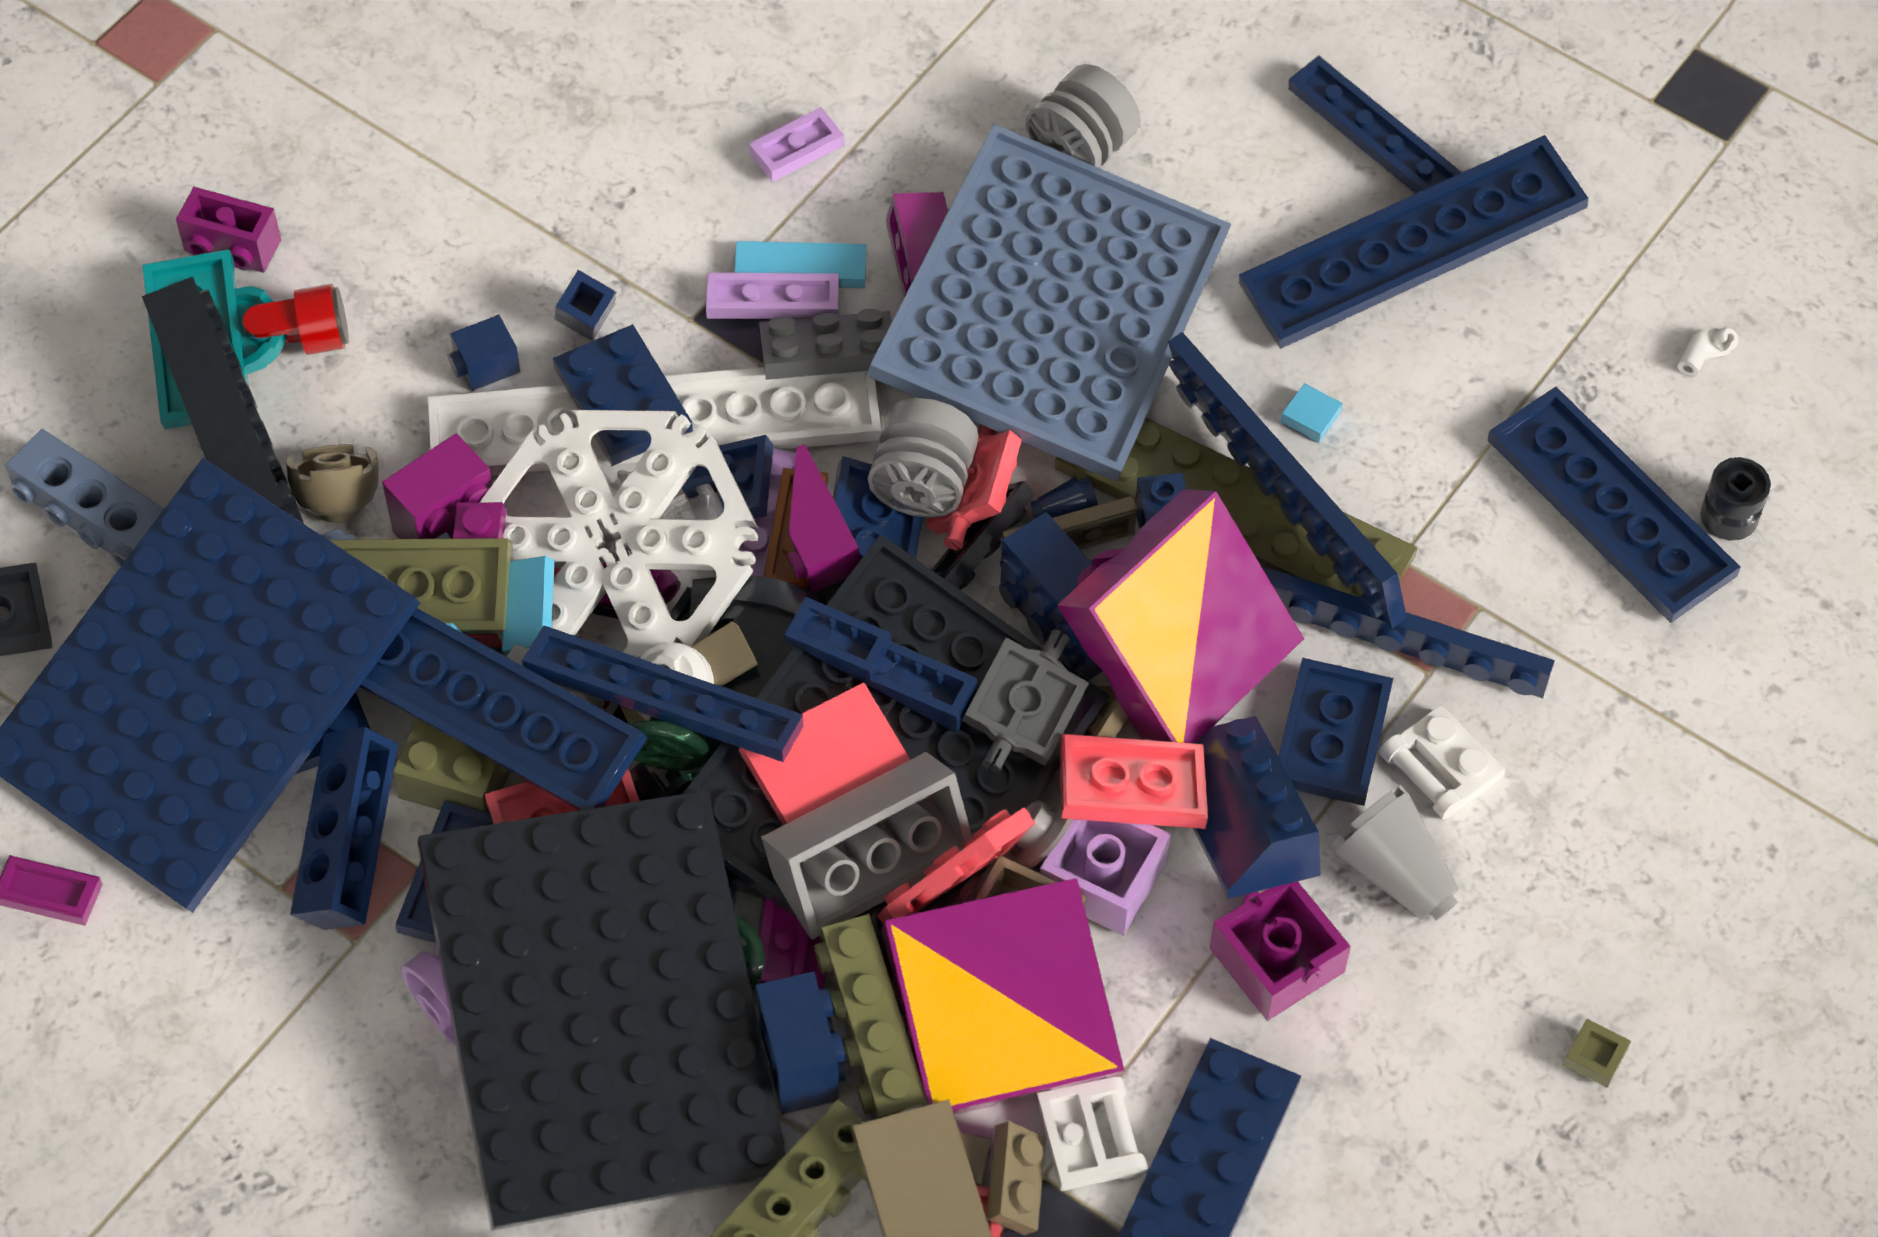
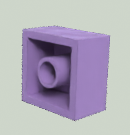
[1040,819,1171,936]

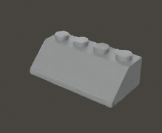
[761,752,972,939]

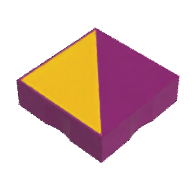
[1057,489,1304,744]
[881,878,1125,1115]

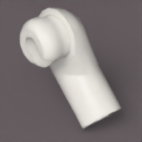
[1677,327,1738,377]

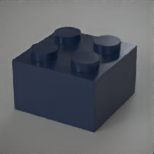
[756,972,846,1115]

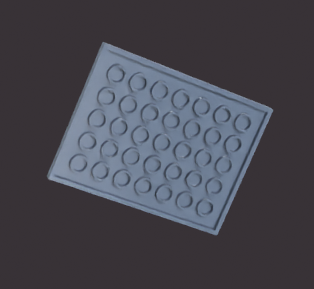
[867,123,1231,482]

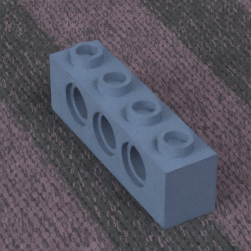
[5,428,165,567]

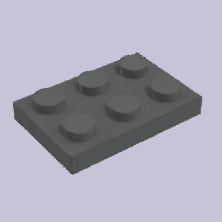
[759,309,892,380]

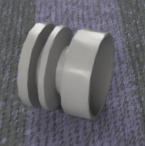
[1026,64,1140,168]
[867,398,979,518]

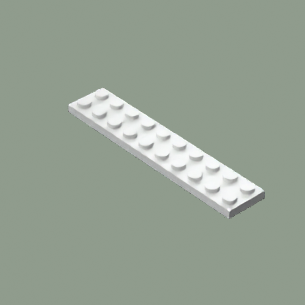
[428,367,881,476]

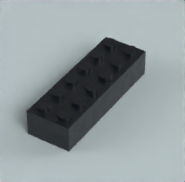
[142,276,304,523]

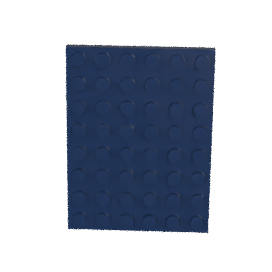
[0,458,420,913]

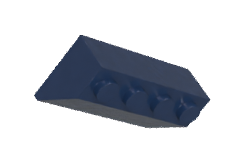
[1193,716,1321,899]

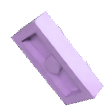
[749,107,844,182]

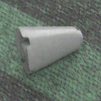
[1329,785,1459,921]

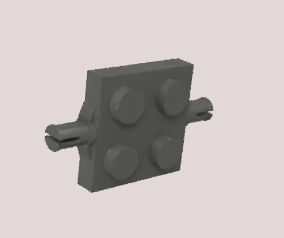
[961,630,1089,773]

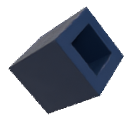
[555,270,616,341]
[447,314,521,391]

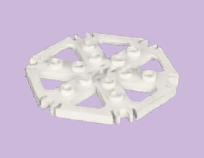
[480,410,758,658]

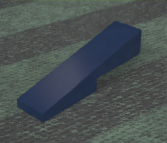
[784,597,977,733]

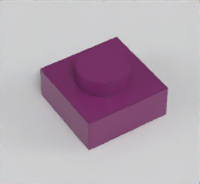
[453,502,507,539]

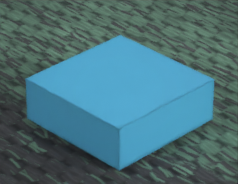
[1281,383,1343,442]

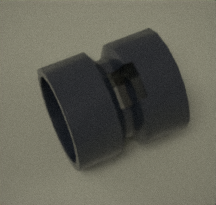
[1700,457,1771,541]

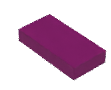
[0,855,103,926]

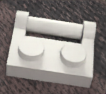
[1379,704,1506,819]
[1036,1077,1148,1191]

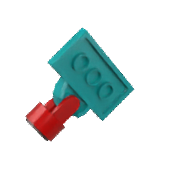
[142,250,349,430]

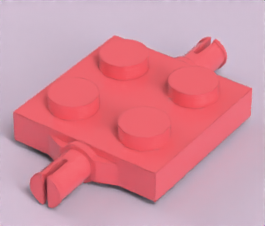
[925,424,1022,550]

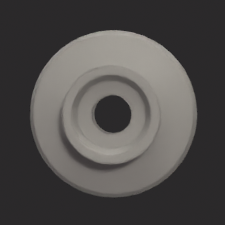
[1015,800,1073,869]

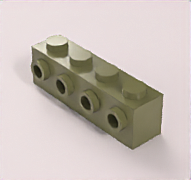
[814,914,927,1120]
[710,1099,866,1237]

